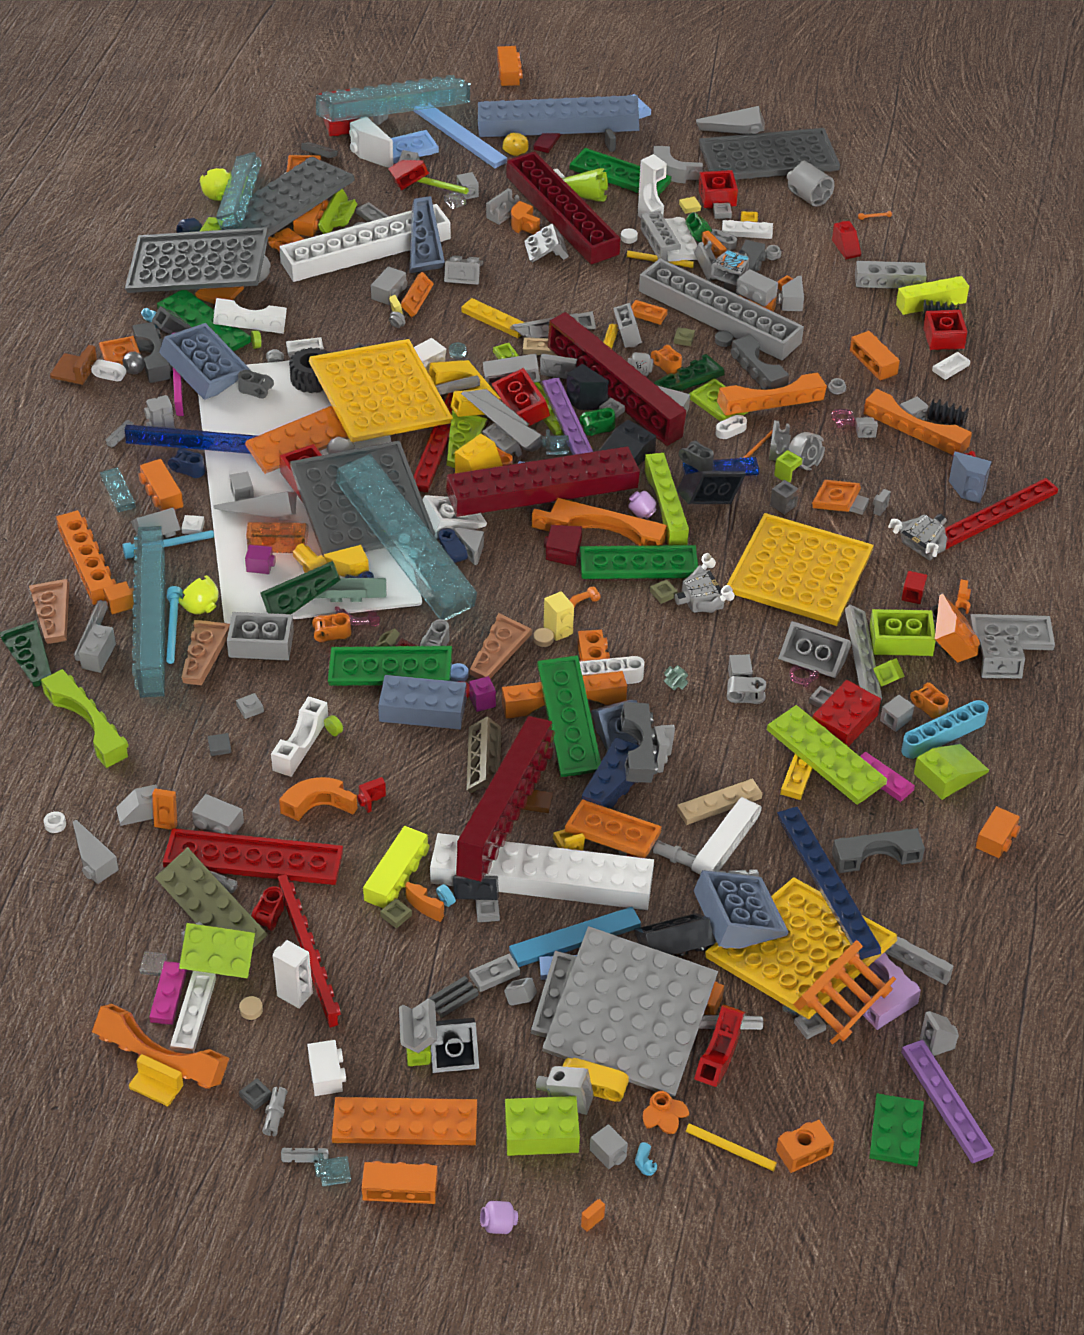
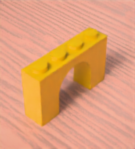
[428,360,500,417]

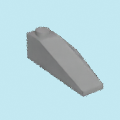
[696,106,765,134]
[213,491,297,521]

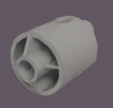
[787,161,834,207]

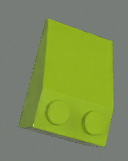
[914,744,989,800]

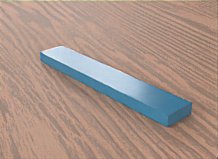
[509,907,641,967]

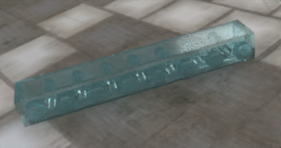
[216,152,262,230]

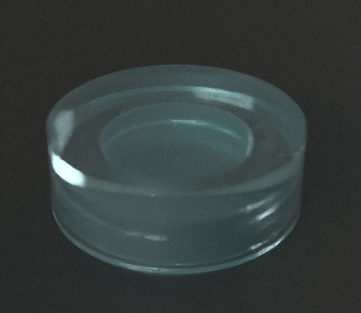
[449,342,467,359]

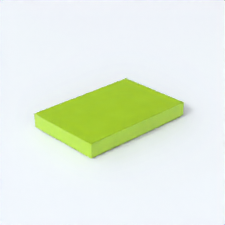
[689,379,748,422]

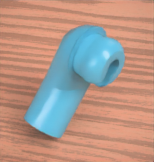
[141,308,159,328]
[634,1142,657,1176]

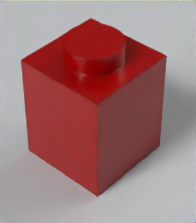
[901,571,927,604]

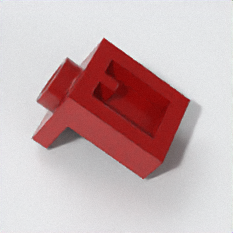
[357,777,386,813]

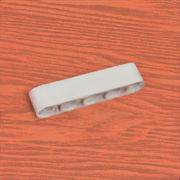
[580,656,644,684]
[691,797,762,874]

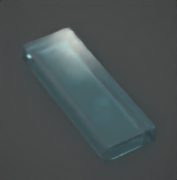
[100,467,136,512]

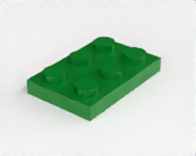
[869,1093,924,1167]

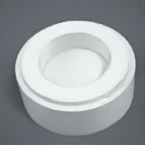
[621,228,638,244]
[44,812,66,833]

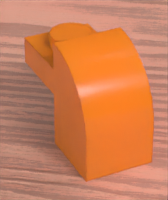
[511,201,540,235]

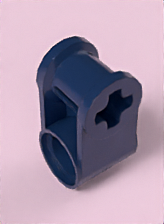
[168,448,205,478]
[438,528,468,565]

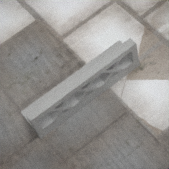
[640,212,681,261]

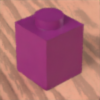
[245,545,276,574]
[469,676,496,712]

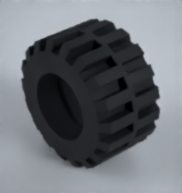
[289,347,330,393]

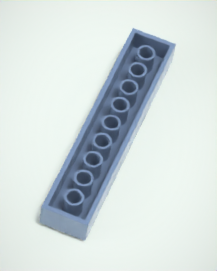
[478,95,639,137]

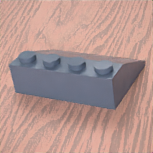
[159,323,250,400]
[694,870,789,949]

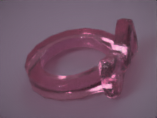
[831,408,855,428]
[789,665,819,688]

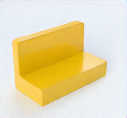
[129,1054,184,1106]

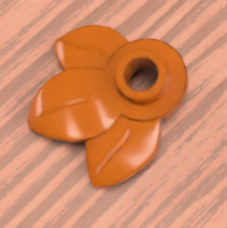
[643,1091,689,1134]

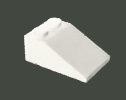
[349,117,393,168]
[423,495,487,539]

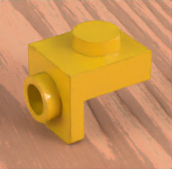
[553,829,585,851]

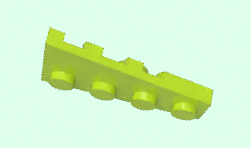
[446,410,487,468]

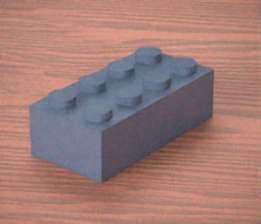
[378,675,467,729]

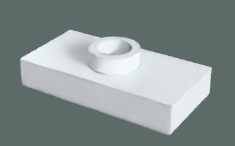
[286,337,324,358]
[932,352,970,380]

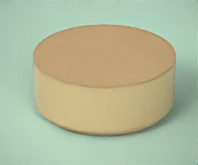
[534,628,554,647]
[239,996,263,1020]

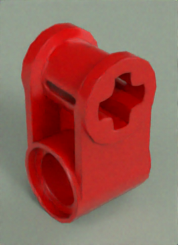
[251,886,285,931]

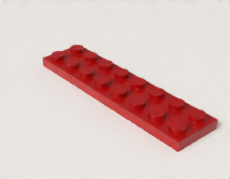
[163,828,343,885]

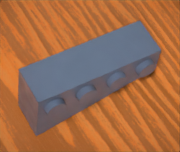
[409,196,445,273]

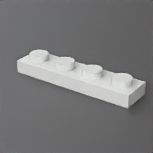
[170,971,216,1053]

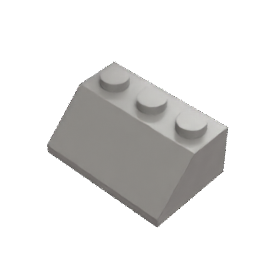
[778,621,852,678]

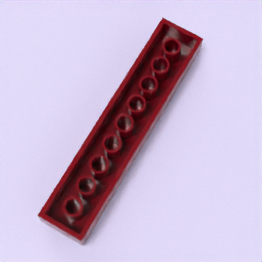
[506,151,621,265]
[548,312,687,446]
[446,446,640,517]
[456,716,555,882]

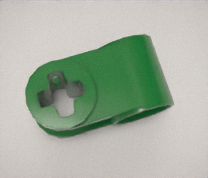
[685,212,713,242]
[579,408,615,436]

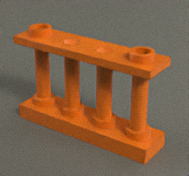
[793,940,896,1044]

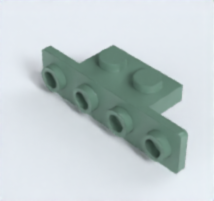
[316,578,387,602]

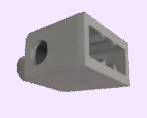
[536,1066,594,1115]

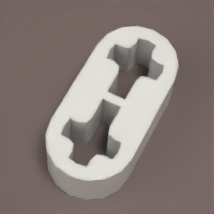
[91,360,126,381]
[716,415,747,439]

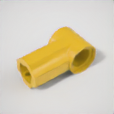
[293,543,327,573]

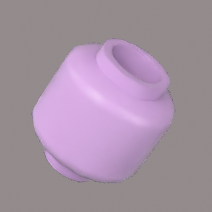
[629,491,657,519]
[480,1201,518,1234]

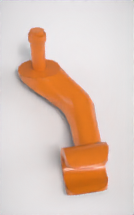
[569,587,601,608]

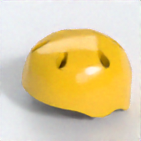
[502,133,529,156]

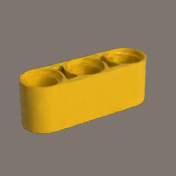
[562,1058,629,1102]

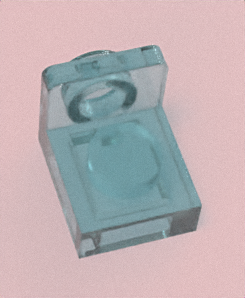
[542,429,569,455]
[314,1153,351,1186]

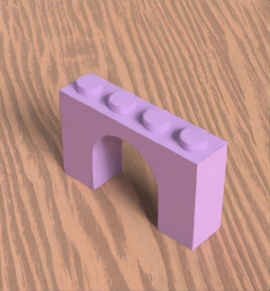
[863,953,921,1030]

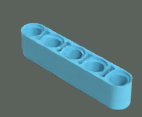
[901,700,989,759]

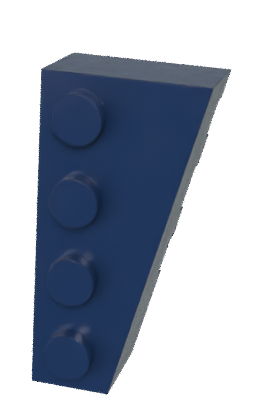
[582,737,639,809]

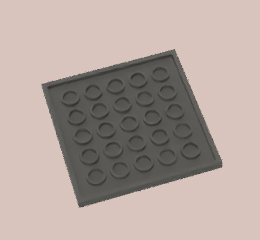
[290,441,435,557]

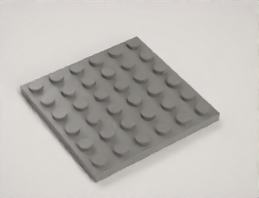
[542,926,718,1098]

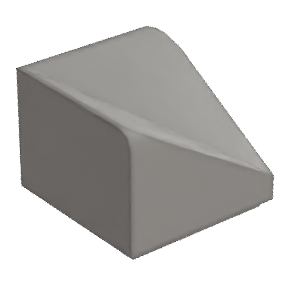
[504,978,537,1006]

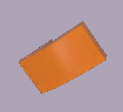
[405,882,444,922]

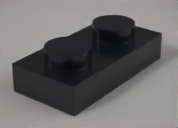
[453,875,499,900]

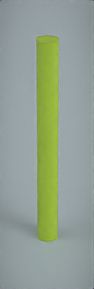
[416,177,469,194]

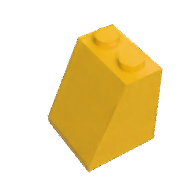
[455,434,503,473]

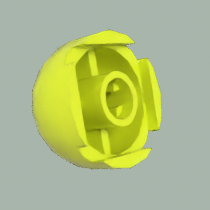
[200,168,234,201]
[179,575,219,614]

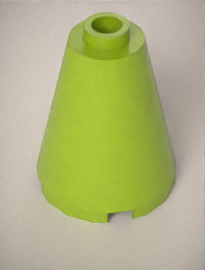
[564,168,608,202]

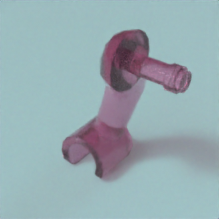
[335,606,380,626]

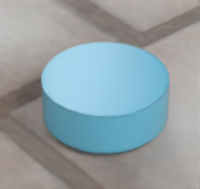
[436,884,456,907]

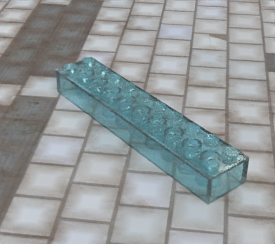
[316,75,470,122]
[336,454,477,621]
[132,526,165,698]

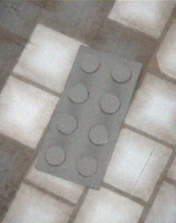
[970,614,1055,650]

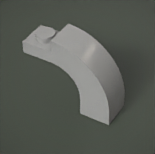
[653,146,703,183]

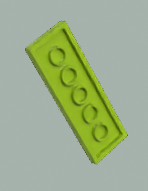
[767,705,887,805]

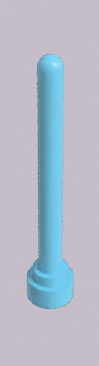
[122,530,214,559]
[166,586,183,664]

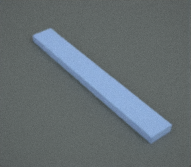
[413,101,507,168]

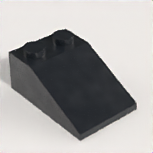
[599,420,656,466]

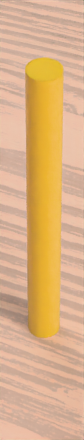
[627,251,694,268]
[686,1123,777,1171]

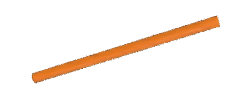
[737,429,773,466]

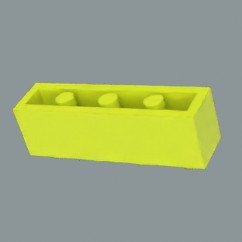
[896,276,969,315]
[363,826,430,909]

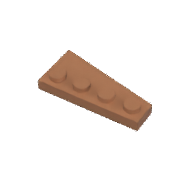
[29,579,70,644]
[470,613,532,679]
[181,620,230,685]

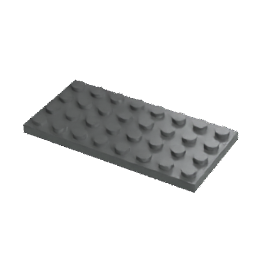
[699,128,840,180]
[217,157,355,237]
[125,227,269,293]

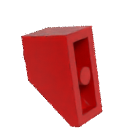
[388,160,429,190]
[832,221,861,260]

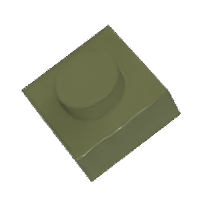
[674,327,695,346]
[650,580,678,604]
[374,628,400,647]
[380,899,412,929]

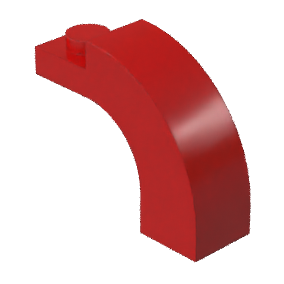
[694,1005,745,1087]

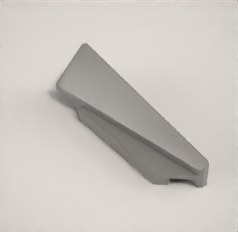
[510,311,596,338]
[461,389,542,450]

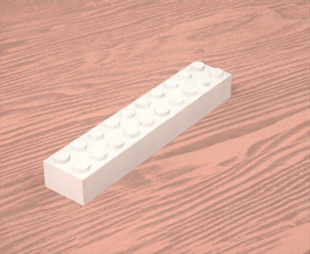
[280,204,451,282]
[430,833,654,910]

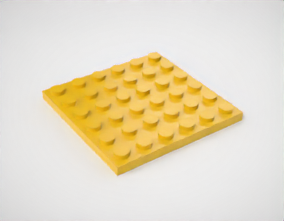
[309,339,453,442]
[727,513,874,626]
[705,877,897,1019]

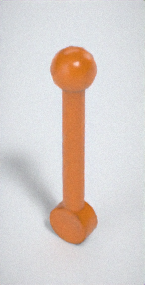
[858,211,892,220]

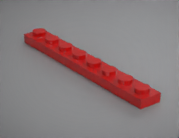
[278,874,341,1028]

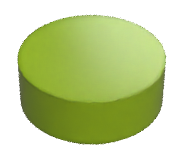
[251,330,262,349]
[324,715,343,736]

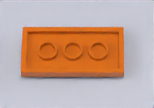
[565,799,662,859]

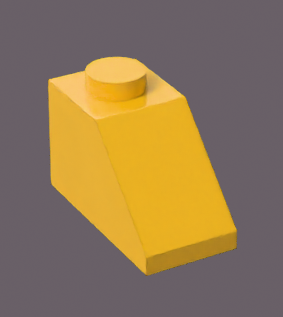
[324,545,369,578]

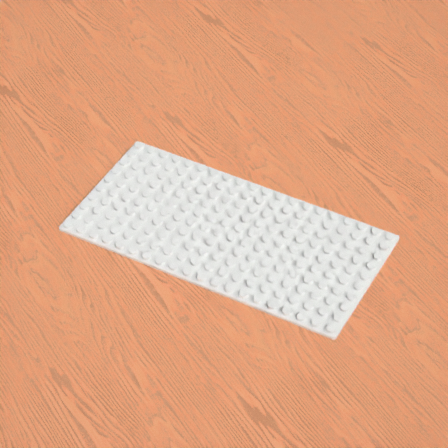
[198,361,422,624]

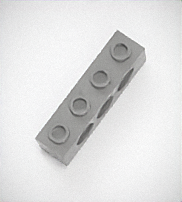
[855,261,927,288]

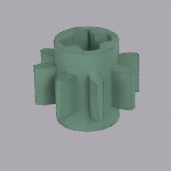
[664,665,689,690]

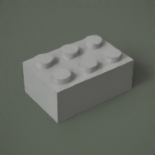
[227,612,294,660]

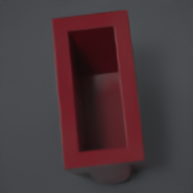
[544,525,582,567]

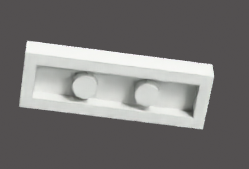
[722,220,773,239]

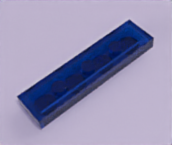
[682,457,759,476]

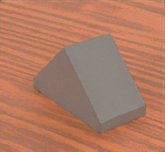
[454,527,484,565]

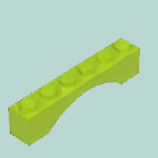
[645,453,689,545]
[41,669,129,768]

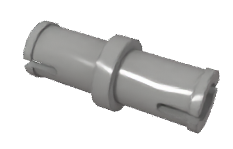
[653,840,697,868]
[262,1087,288,1136]

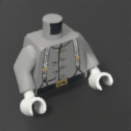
[888,514,947,560]
[675,553,735,613]

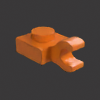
[955,579,971,614]

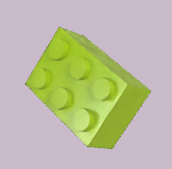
[870,609,936,656]
[179,923,255,978]
[505,1096,580,1156]

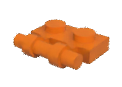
[268,227,304,253]

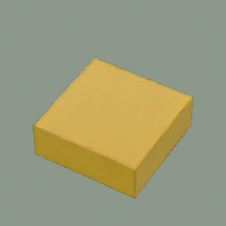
[741,211,758,222]

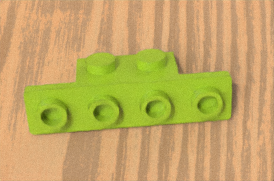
[318,189,357,234]

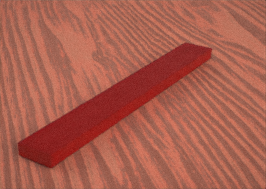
[413,392,454,493]
[945,478,1059,549]

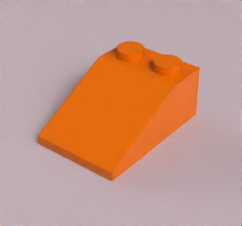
[935,594,980,663]

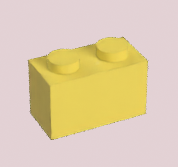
[544,591,574,641]

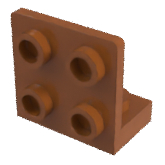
[50,345,97,385]

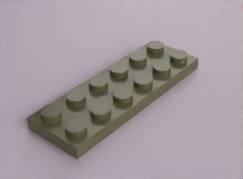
[155,847,268,948]

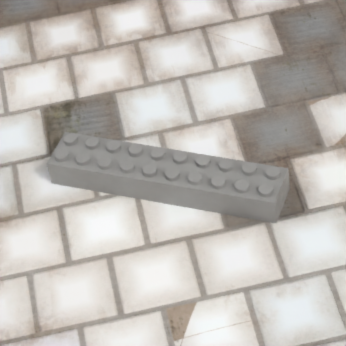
[639,258,804,360]

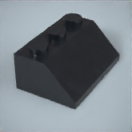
[676,471,746,504]
[634,913,715,957]

